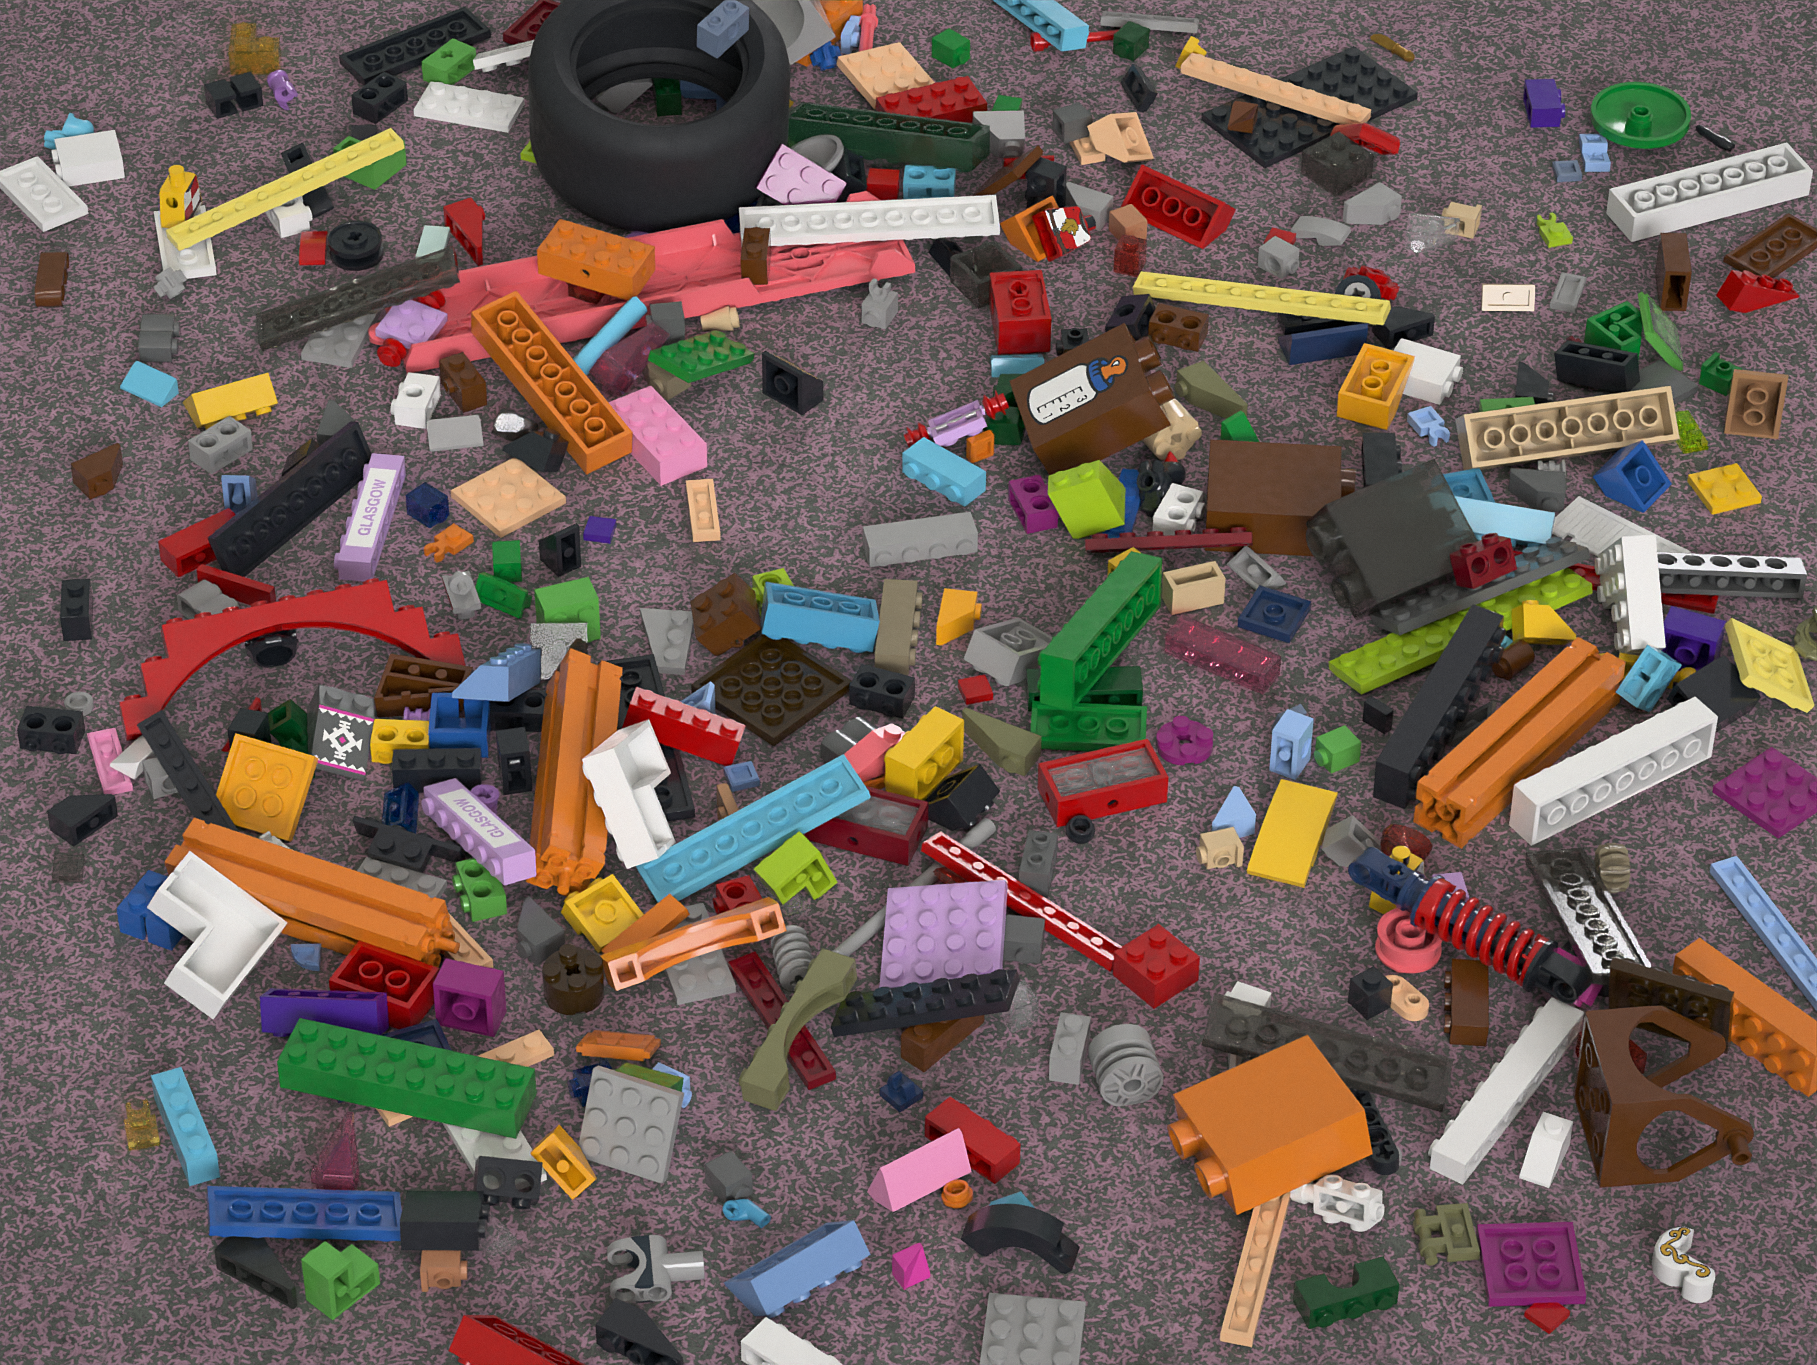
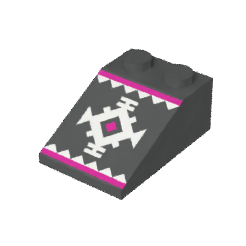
[307,684,374,781]

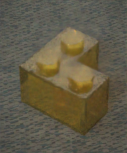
[228,22,282,75]

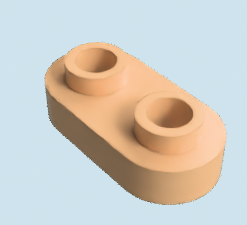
[1385,975,1429,1021]

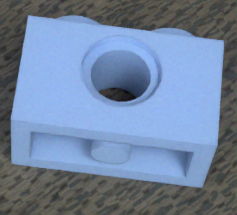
[1269,709,1314,780]

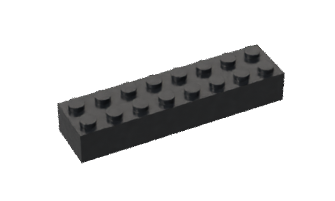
[1373,604,1506,809]

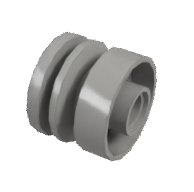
[1088,1024,1164,1107]

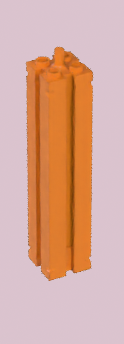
[1413,637,1626,849]
[525,648,622,897]
[164,818,460,968]

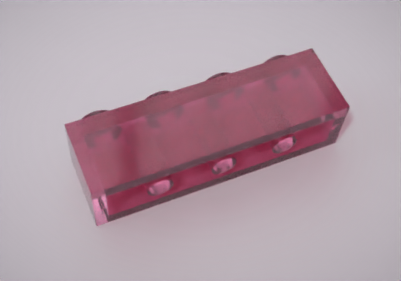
[1165,615,1281,695]

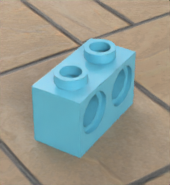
[903,165,956,199]
[1616,645,1682,712]

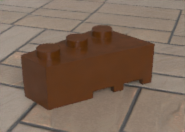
[374,654,474,718]

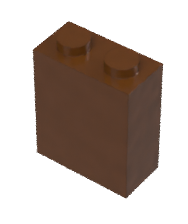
[1655,233,1692,311]

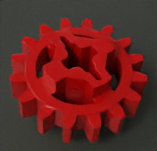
[1343,265,1400,300]

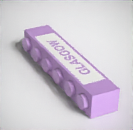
[334,453,406,581]
[422,778,536,885]

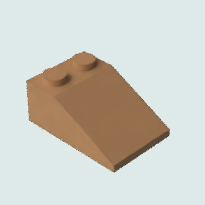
[1724,369,1788,439]

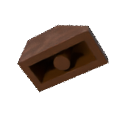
[71,442,123,500]

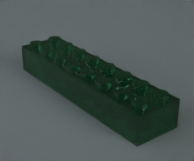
[787,102,990,173]

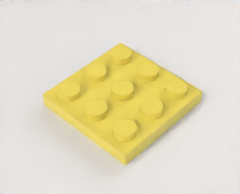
[1725,618,1815,713]

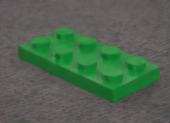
[648,330,755,383]
[1030,701,1147,751]

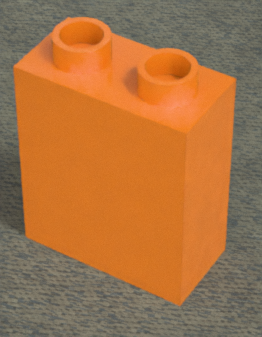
[1167,1035,1373,1215]

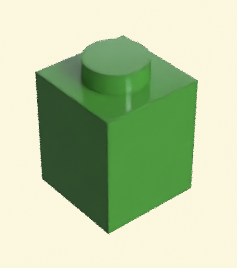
[1314,725,1362,774]

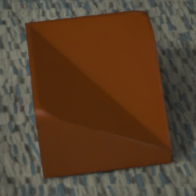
[1228,101,1258,133]

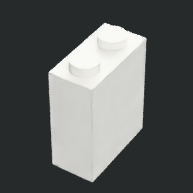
[51,130,125,187]
[1393,338,1463,405]

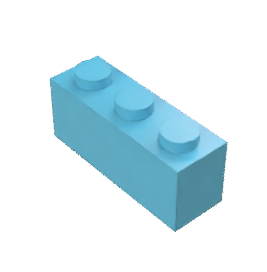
[902,437,986,507]

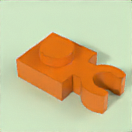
[424,523,474,563]

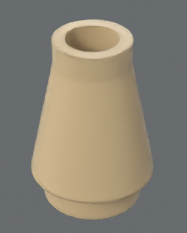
[700,305,740,331]

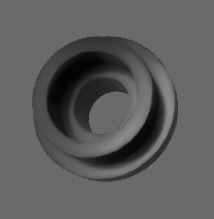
[1066,815,1095,844]

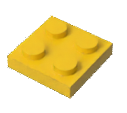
[1687,463,1762,515]

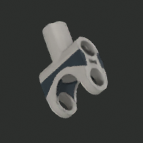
[606,1235,705,1303]

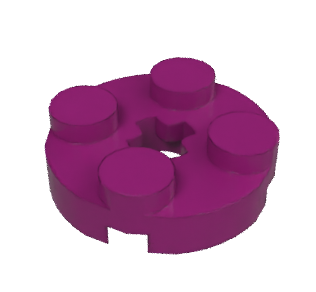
[1156,716,1213,766]

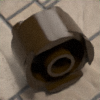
[542,944,604,1015]

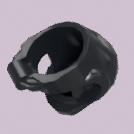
[245,629,299,668]

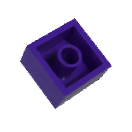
[1661,606,1726,671]

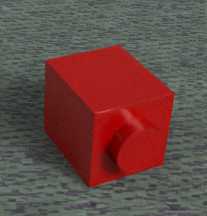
[865,168,900,201]

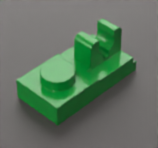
[475,572,533,618]

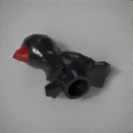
[1137,451,1186,518]

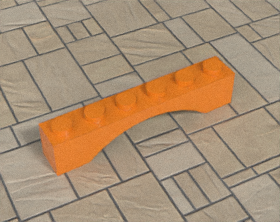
[600,897,787,991]

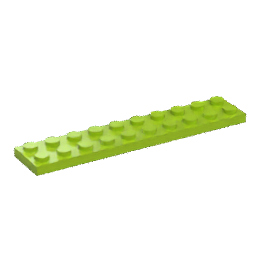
[1329,567,1593,695]

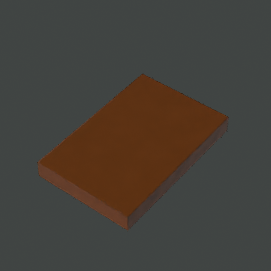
[972,145,1044,196]

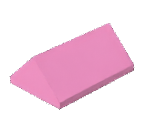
[867,1128,972,1212]

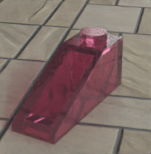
[589,322,670,396]
[311,1112,360,1190]

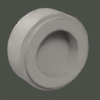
[64,692,94,716]

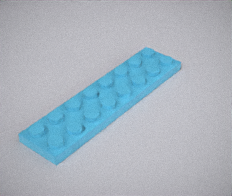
[636,754,871,903]

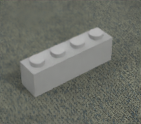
[863,512,978,567]

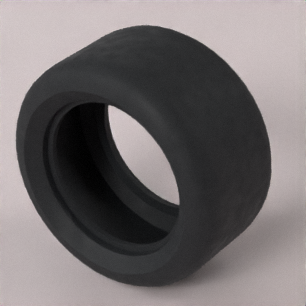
[528,0,790,233]

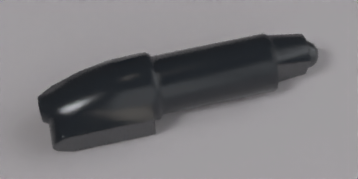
[1696,125,1735,151]

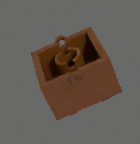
[690,573,761,656]

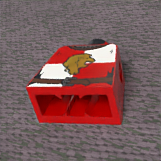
[1032,206,1096,262]

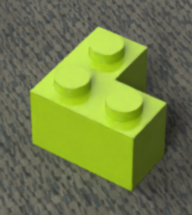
[754,831,838,905]

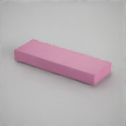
[87,728,133,795]

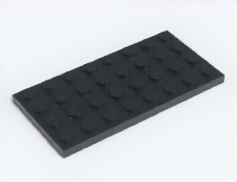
[1201,46,1418,168]

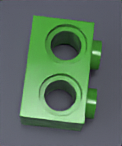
[452,858,507,922]

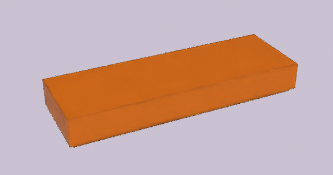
[601,894,690,954]

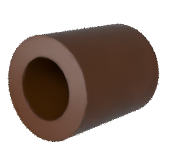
[1492,639,1535,680]

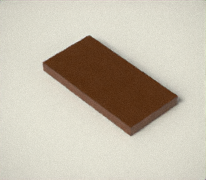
[1723,213,1817,278]

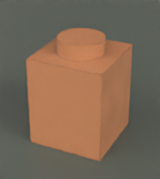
[1109,204,1147,247]

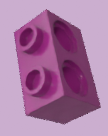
[1008,474,1060,534]

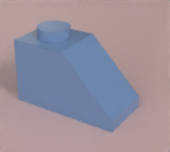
[221,475,258,514]

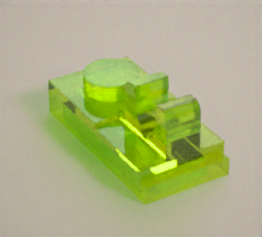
[1675,410,1709,454]

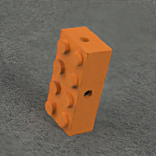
[537,219,655,300]

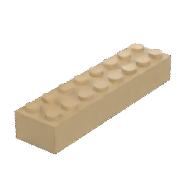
[1455,386,1680,470]

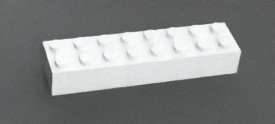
[1606,143,1813,242]
[1509,697,1718,846]

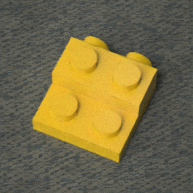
[561,874,644,953]

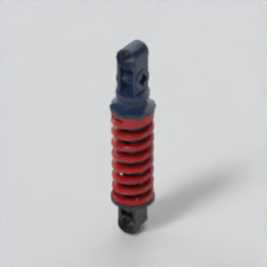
[1348,847,1592,1004]

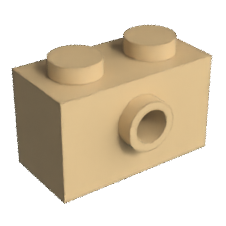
[1162,561,1226,615]

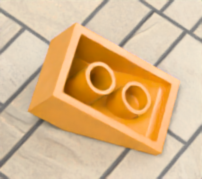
[1337,343,1415,430]

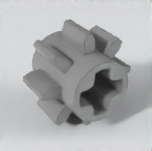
[153,267,187,299]

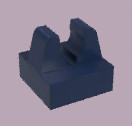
[879,1071,923,1112]

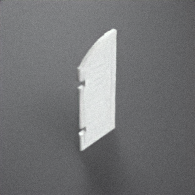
[1552,496,1691,557]

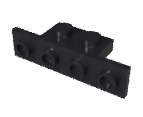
[352,816,466,873]

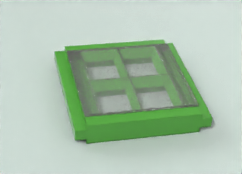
[1638,292,1684,371]

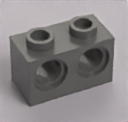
[1019,830,1058,899]

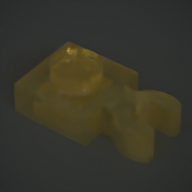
[124,1099,160,1151]

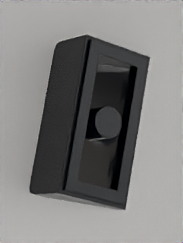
[928,238,980,280]

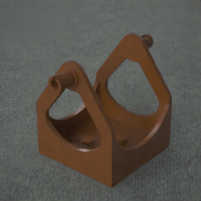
[1573,1006,1754,1188]

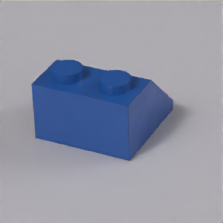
[1593,440,1672,513]

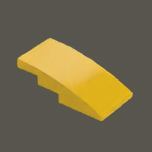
[1247,779,1338,888]

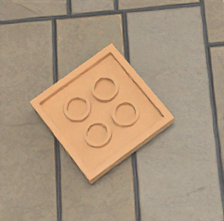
[836,42,935,109]
[451,457,566,538]

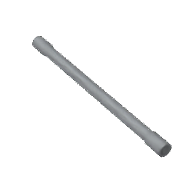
[832,818,996,957]

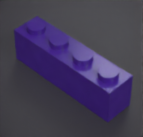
[260,988,389,1037]

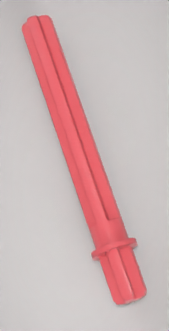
[855,4,878,92]

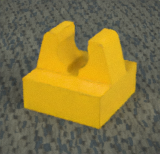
[1175,36,1207,69]

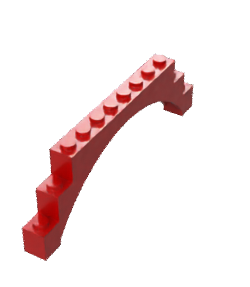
[119,578,466,741]

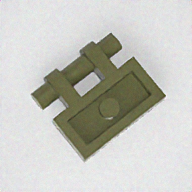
[1413,1203,1480,1266]

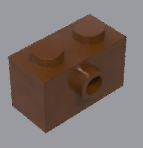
[439,352,487,413]

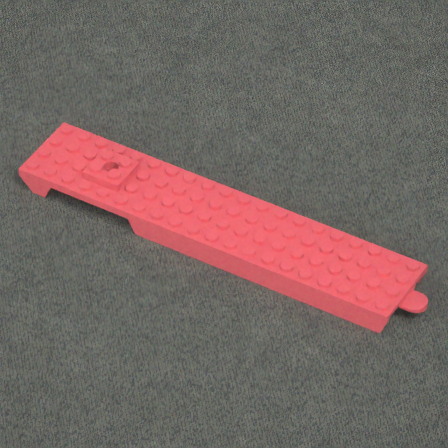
[368,191,915,374]

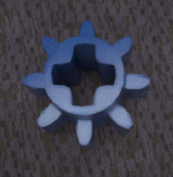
[810,41,842,71]

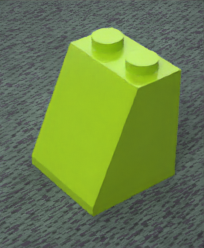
[1048,460,1126,539]

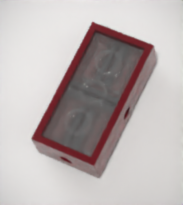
[803,786,928,866]

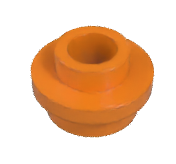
[941,1180,973,1209]

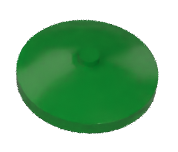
[1590,82,1691,149]

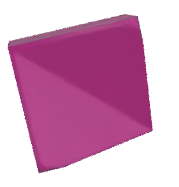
[892,1243,930,1290]

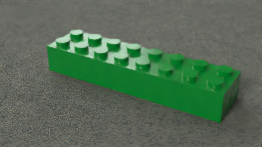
[1037,551,1162,710]
[277,1018,537,1139]

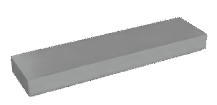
[1100,11,1199,33]

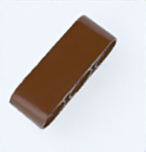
[35,251,69,307]

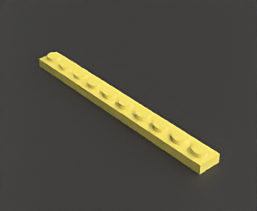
[166,128,404,251]
[1133,271,1391,325]

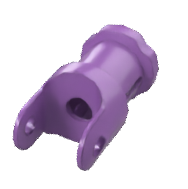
[267,70,298,110]

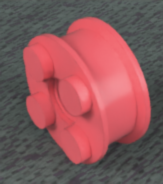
[1375,908,1442,973]

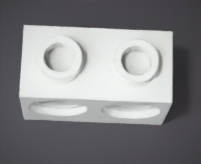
[1153,483,1206,536]

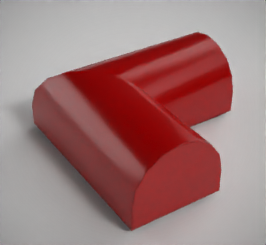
[1330,122,1400,155]

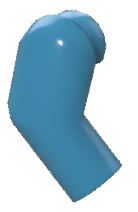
[722,1199,771,1228]

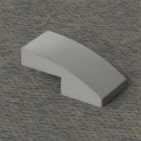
[1291,216,1351,246]

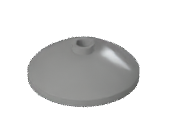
[790,135,844,173]

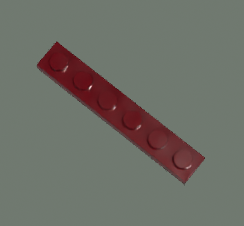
[1085,527,1253,553]
[728,951,836,1090]

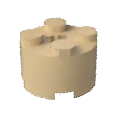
[1142,399,1202,460]

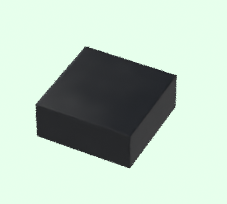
[1362,696,1394,734]

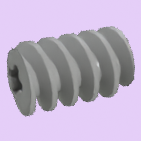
[770,925,813,991]

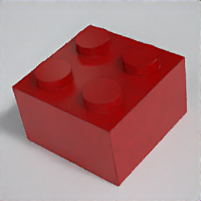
[1113,924,1200,1009]

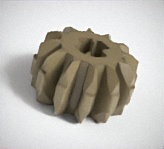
[1594,843,1631,894]

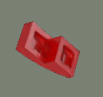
[299,231,328,265]

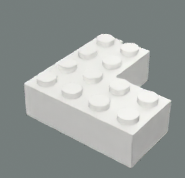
[1595,535,1666,656]
[582,719,676,869]
[147,851,287,1019]

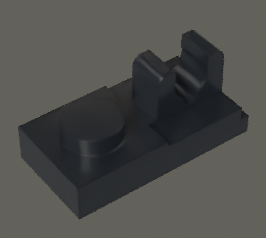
[1120,64,1158,112]

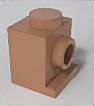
[420,1250,468,1292]

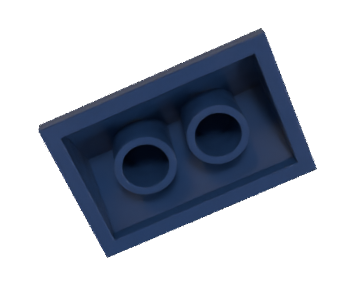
[1278,323,1368,365]

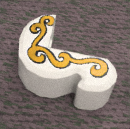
[1652,1227,1715,1303]

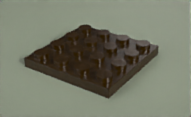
[691,634,852,746]
[1609,957,1734,1054]

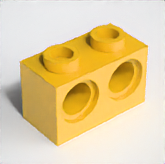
[370,719,430,764]

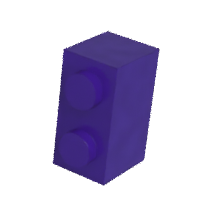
[1523,79,1565,128]

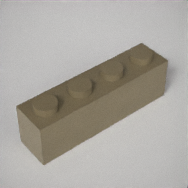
[875,579,923,675]

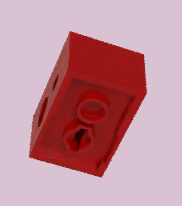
[989,270,1052,355]

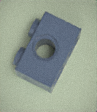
[697,0,749,58]

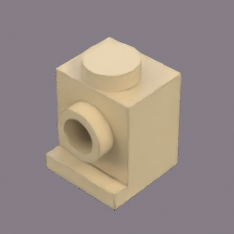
[1441,202,1482,239]
[1196,827,1244,869]

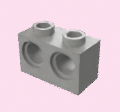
[188,416,253,474]

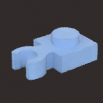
[841,15,861,54]
[1407,406,1450,446]

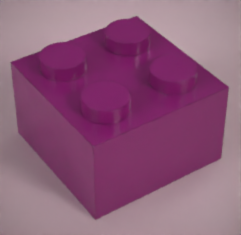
[433,958,507,1037]

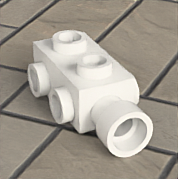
[1290,1175,1385,1232]

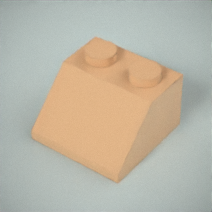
[1087,112,1154,163]

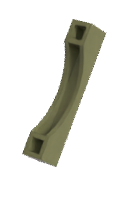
[739,948,857,1111]

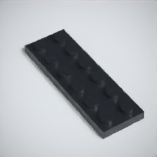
[339,7,491,86]
[831,969,1020,1037]

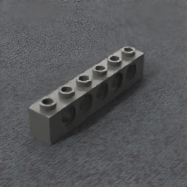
[1657,552,1807,599]

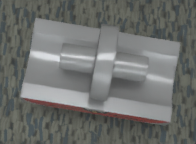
[442,571,481,620]

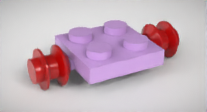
[375,287,447,367]
[904,390,1009,448]

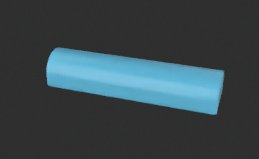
[573,296,647,376]

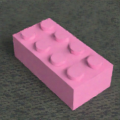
[608,386,707,486]

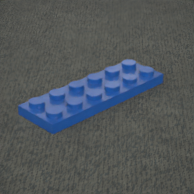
[206,1186,402,1242]

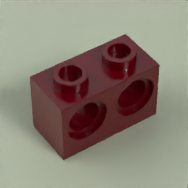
[1449,533,1517,589]

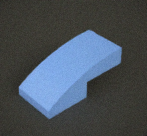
[1579,134,1611,172]

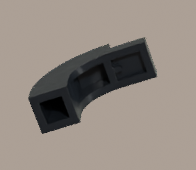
[961,1204,1080,1274]

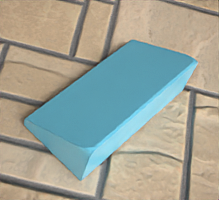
[990,354,1044,377]
[120,361,179,407]

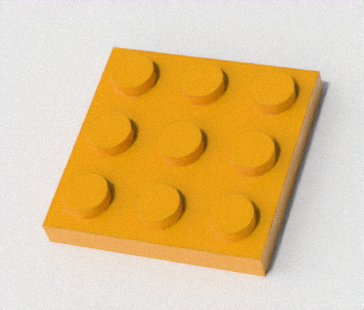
[216,733,319,842]

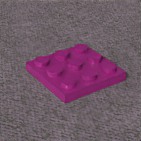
[1712,747,1817,839]
[1476,1222,1586,1307]

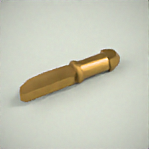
[1370,34,1415,62]

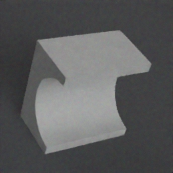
[752,0,836,65]

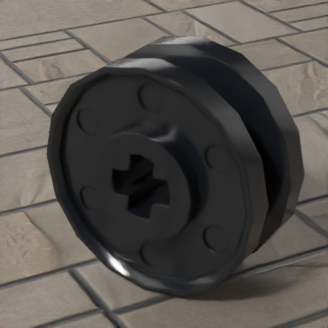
[328,220,384,271]

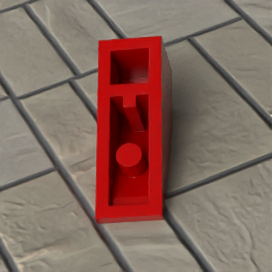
[443,197,485,266]

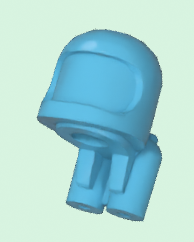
[44,113,94,150]

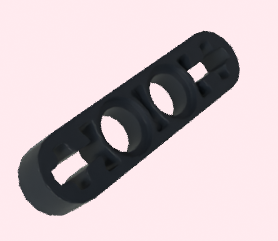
[1349,1087,1399,1175]

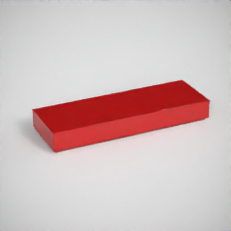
[196,564,276,605]

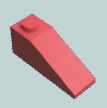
[844,724,905,782]

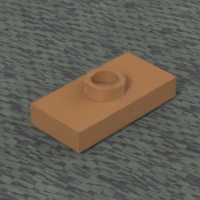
[716,783,738,821]

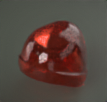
[1380,824,1433,861]

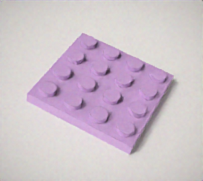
[879,880,1008,988]

